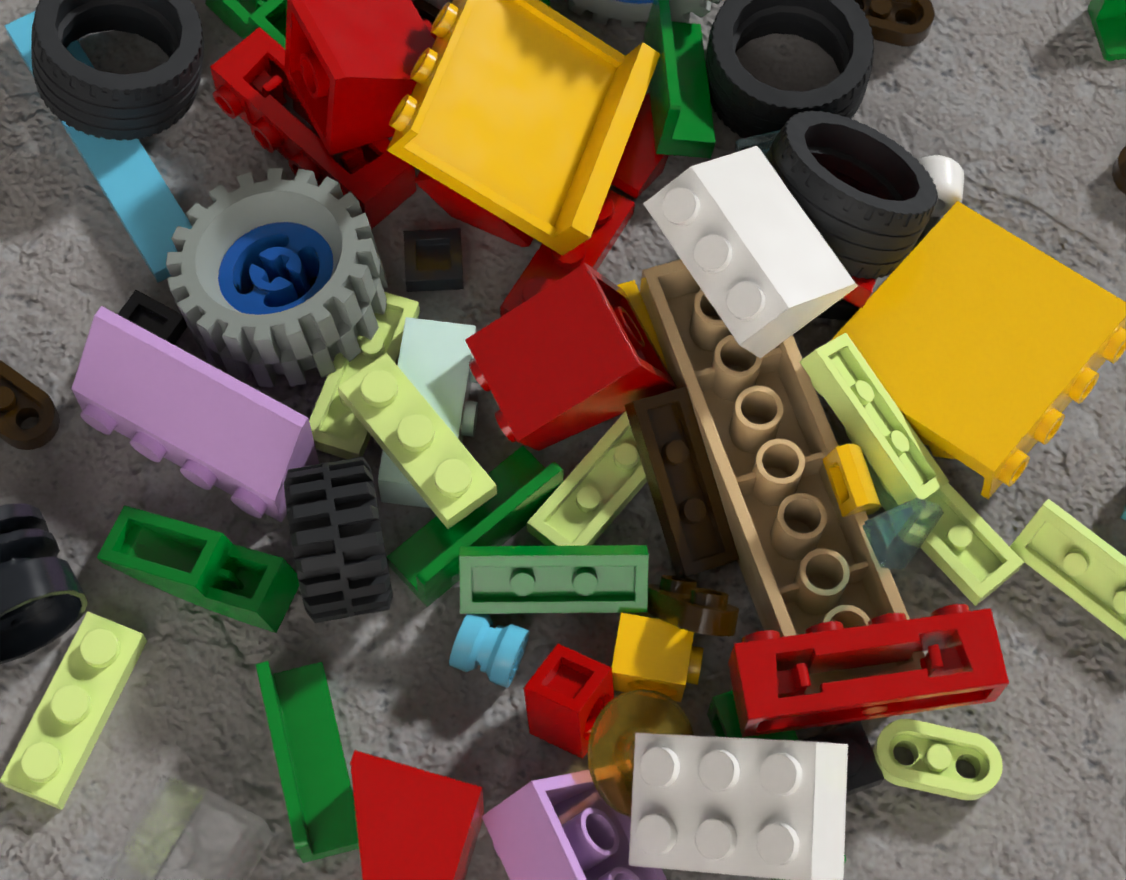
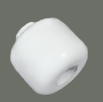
[918,155,964,217]

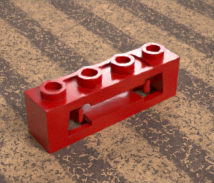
[210,27,417,230]
[728,604,1009,737]

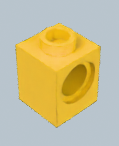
[611,613,704,702]

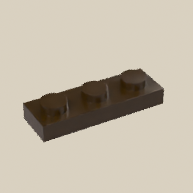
[624,386,739,578]

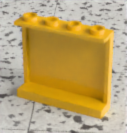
[387,0,661,255]
[830,201,1126,500]

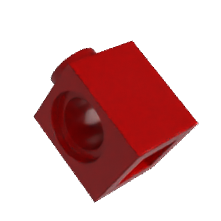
[523,643,616,759]

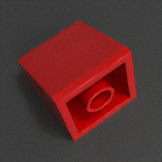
[284,0,437,155]
[465,263,677,451]
[350,750,484,880]

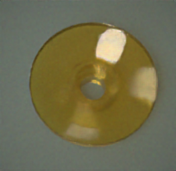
[588,689,694,817]

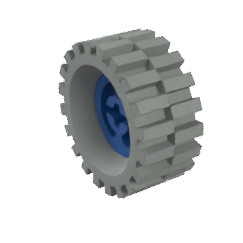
[166,167,388,387]

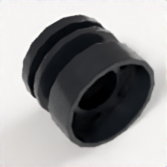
[0,503,88,665]

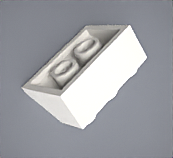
[643,146,858,358]

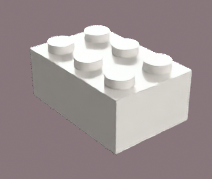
[629,733,848,880]

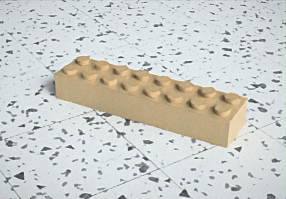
[640,259,925,695]

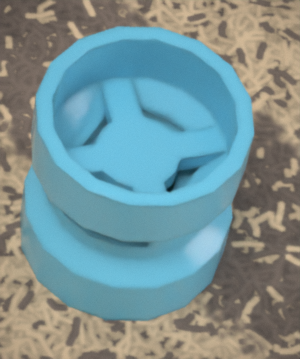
[449,614,530,688]

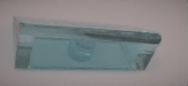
[862,498,944,570]

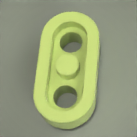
[873,719,1003,800]

